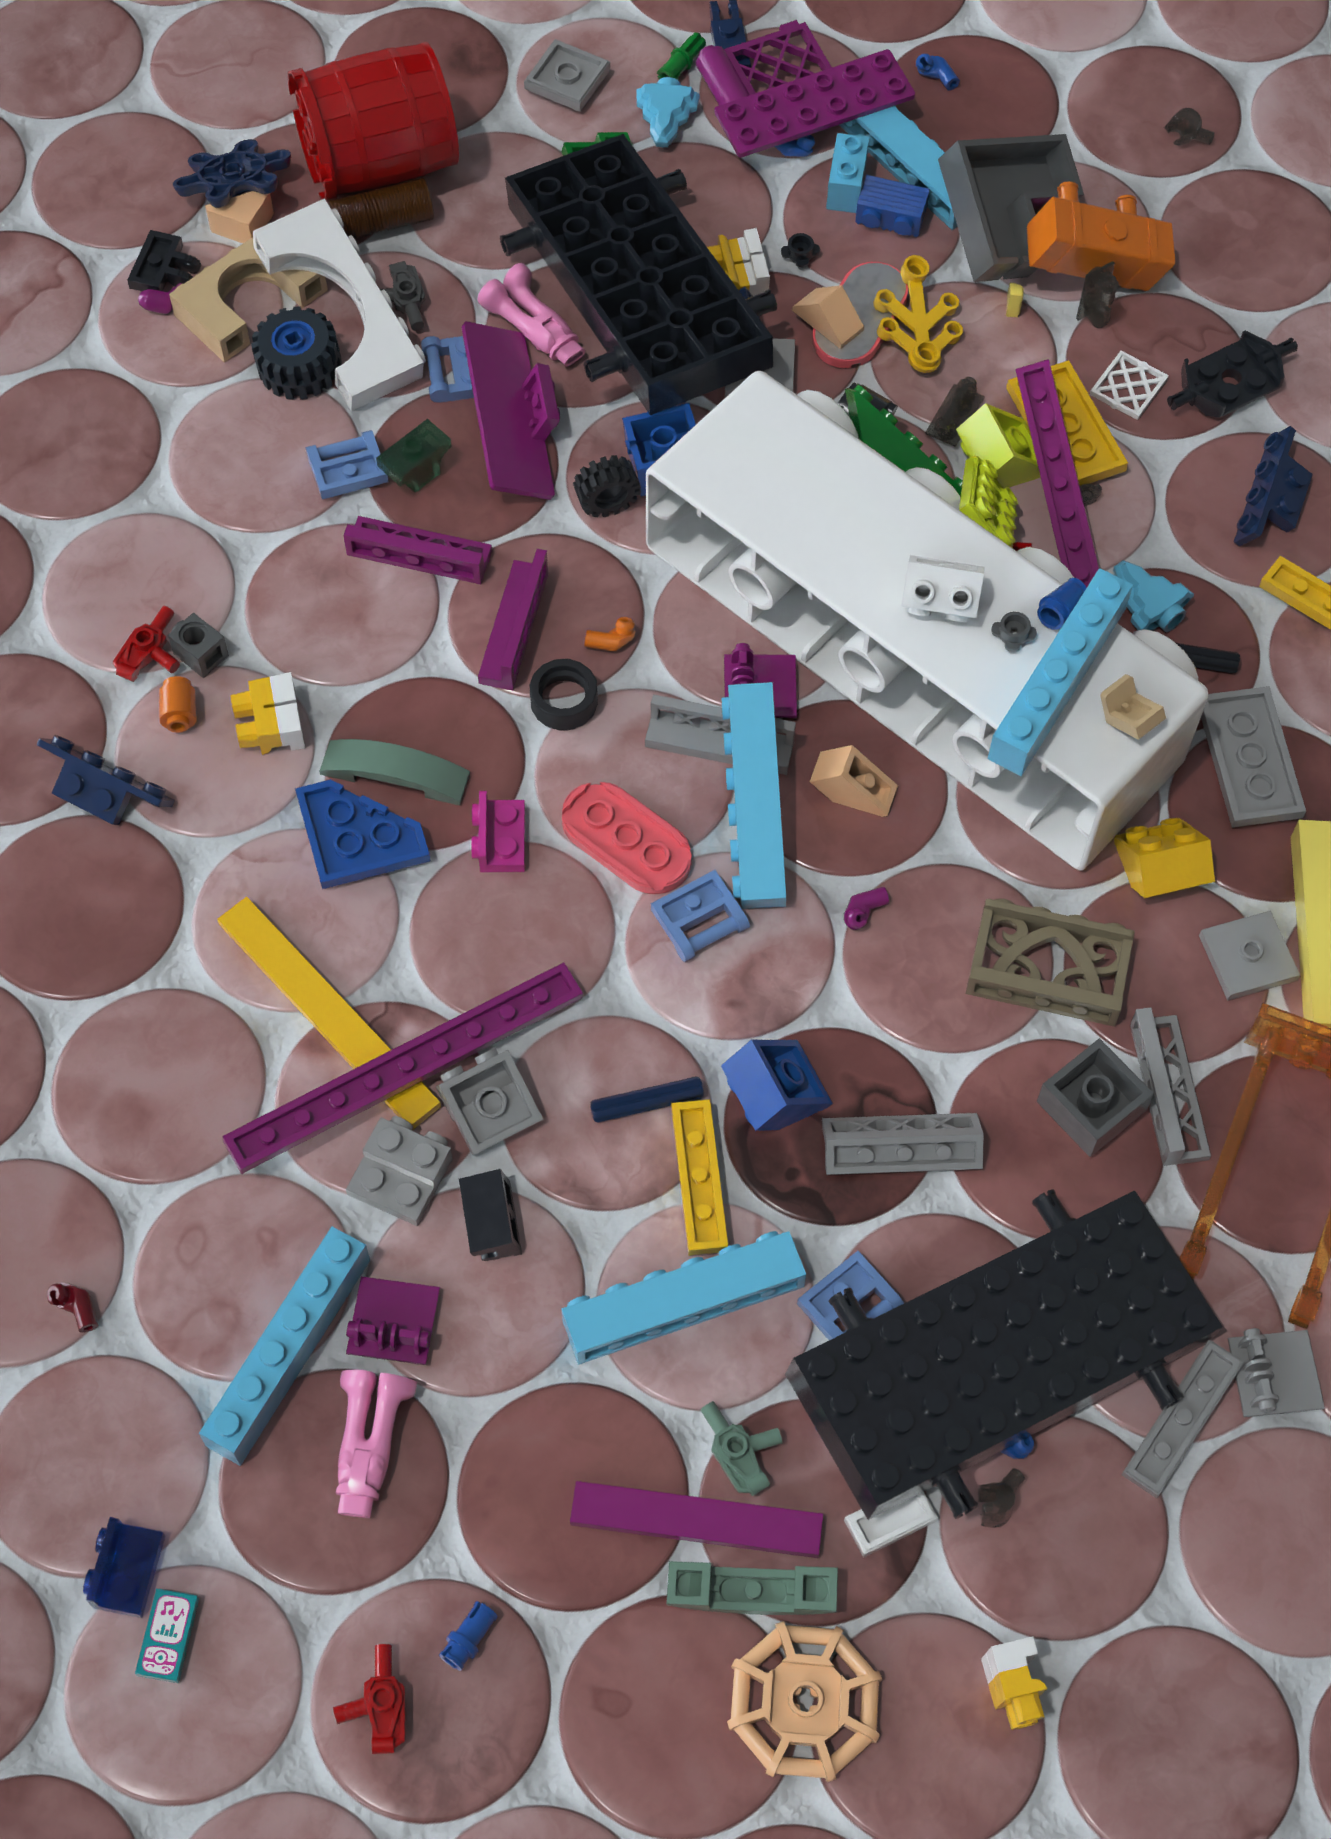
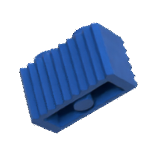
[855,175,930,237]

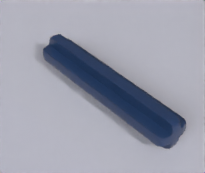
[590,1076,704,1122]

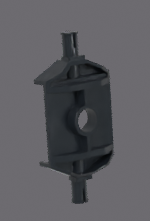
[1167,330,1298,418]

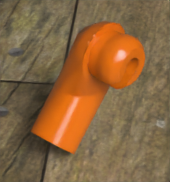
[584,617,636,651]

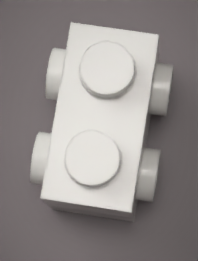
[901,555,984,622]

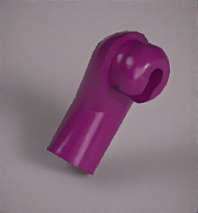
[138,283,182,314]
[844,886,889,930]

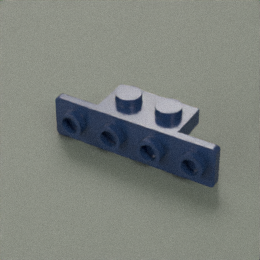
[1234,426,1313,546]
[36,735,175,825]

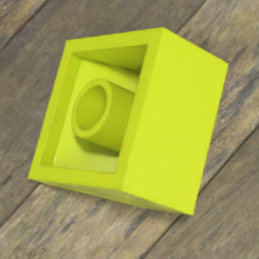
[956,403,1041,489]

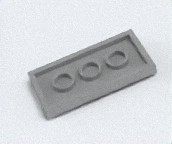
[1201,686,1306,828]

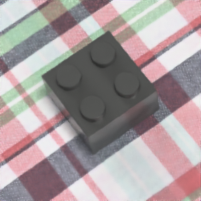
[1037,1038,1154,1157]

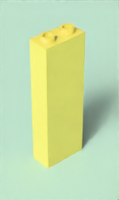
[1291,820,1331,1043]

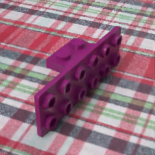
[714,49,915,158]
[461,321,560,500]

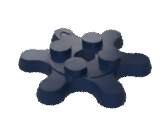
[173,139,291,208]

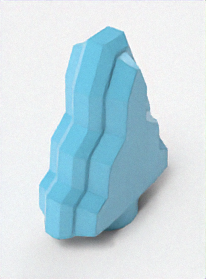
[636,77,700,148]
[1113,560,1194,632]

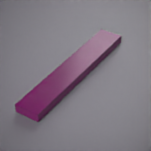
[570,1481,823,1558]

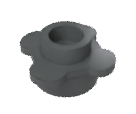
[991,612,1037,652]

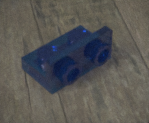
[83,1517,165,1618]

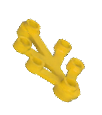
[873,255,963,373]

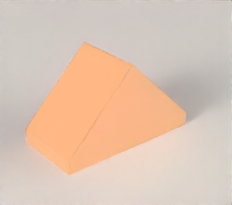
[205,191,274,243]
[792,285,864,349]

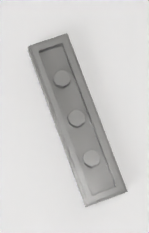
[1122,1339,1244,1499]

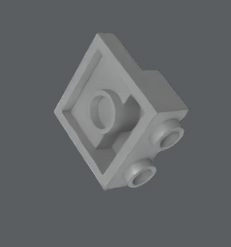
[436,1048,543,1155]
[346,1116,453,1226]

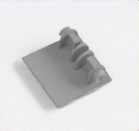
[1228,1328,1325,1417]

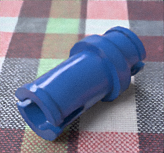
[439,1601,498,1671]

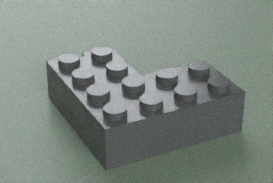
[938,134,1084,282]

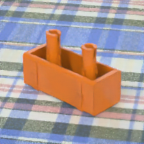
[1027,181,1175,291]

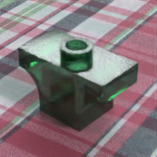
[376,418,452,493]

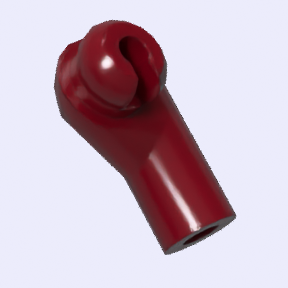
[47,1282,98,1332]

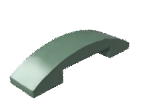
[319,739,470,805]
[666,1561,838,1615]

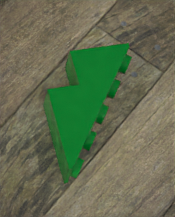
[845,385,963,497]

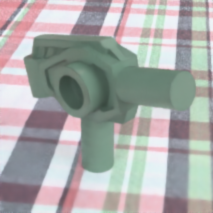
[700,1401,782,1496]

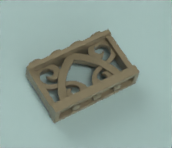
[965,899,1135,1027]

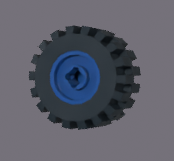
[251,306,342,400]

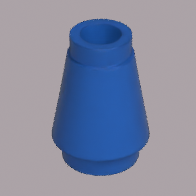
[1037,578,1086,630]

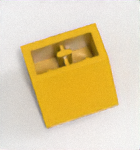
[1114,818,1215,898]

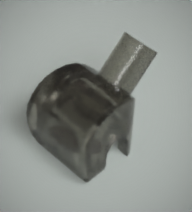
[1164,108,1215,146]
[978,1468,1025,1528]

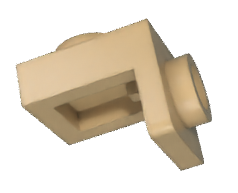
[1100,674,1166,740]

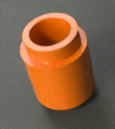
[159,676,196,733]

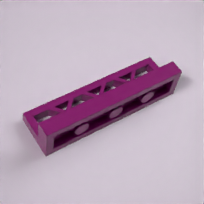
[343,516,492,584]
[478,549,548,691]

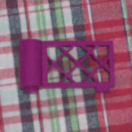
[696,20,832,105]

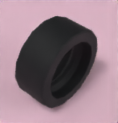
[529,659,598,730]

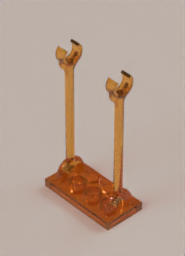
[1179,1003,1331,1329]

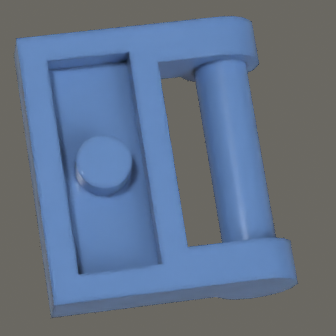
[421,336,474,402]
[305,430,389,500]
[651,870,750,962]
[797,1251,904,1340]

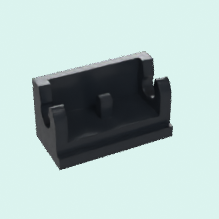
[459,1169,522,1261]

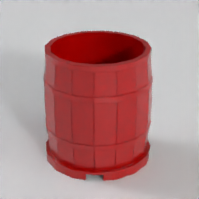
[288,42,459,202]

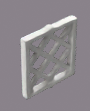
[1089,351,1169,420]

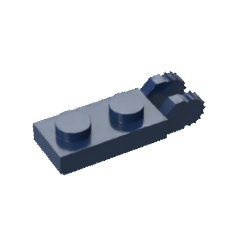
[709,0,751,68]

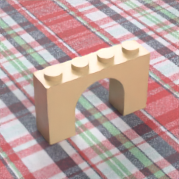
[169,237,328,363]

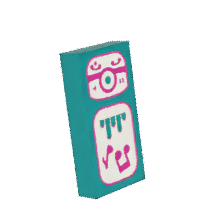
[135,1588,199,1684]

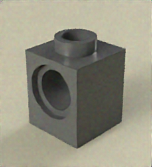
[168,612,229,678]

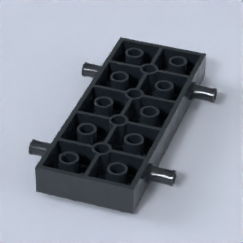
[500,134,777,415]
[785,1189,1223,1520]

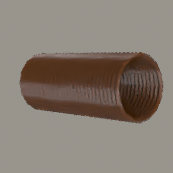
[328,178,434,238]

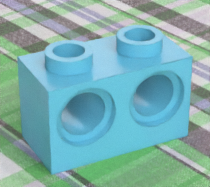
[826,133,869,213]

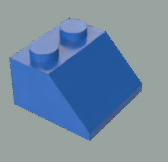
[721,1039,833,1131]

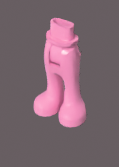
[477,263,585,367]
[335,1370,417,1518]

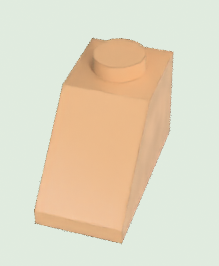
[810,745,898,817]

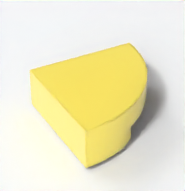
[1006,283,1024,317]

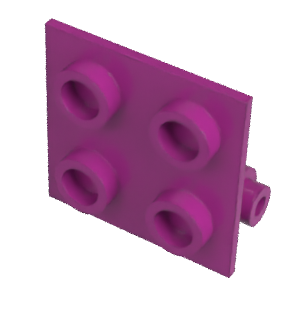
[724,643,797,718]
[346,1276,440,1365]

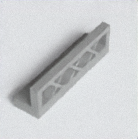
[645,694,796,775]
[1130,1008,1211,1166]
[822,1113,984,1175]

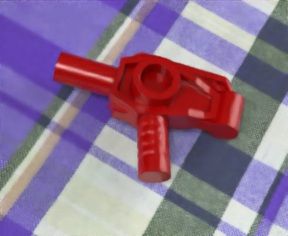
[113,606,180,682]
[333,1644,405,1754]

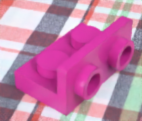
[471,791,525,872]

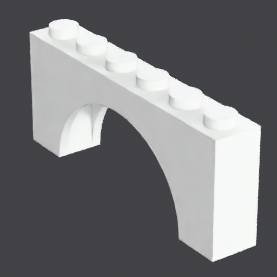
[253,198,426,411]

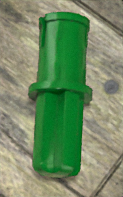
[657,32,706,80]

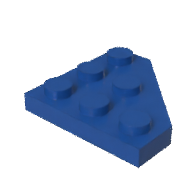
[295,779,431,889]

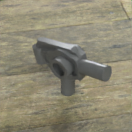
[380,261,426,331]

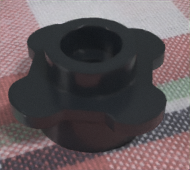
[781,233,820,268]

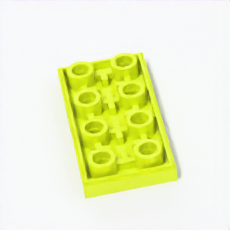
[959,454,1018,548]

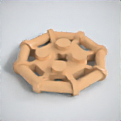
[727,1621,883,1782]

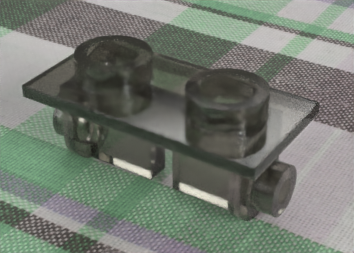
[1076,261,1119,328]
[925,377,985,447]

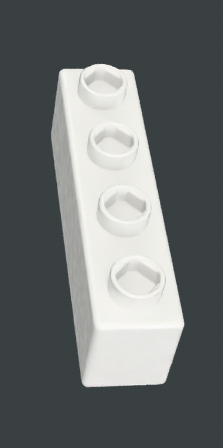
[646,371,1208,871]

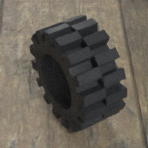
[573,455,641,517]

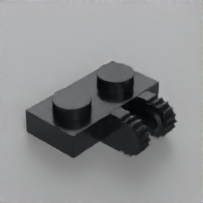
[127,230,201,291]

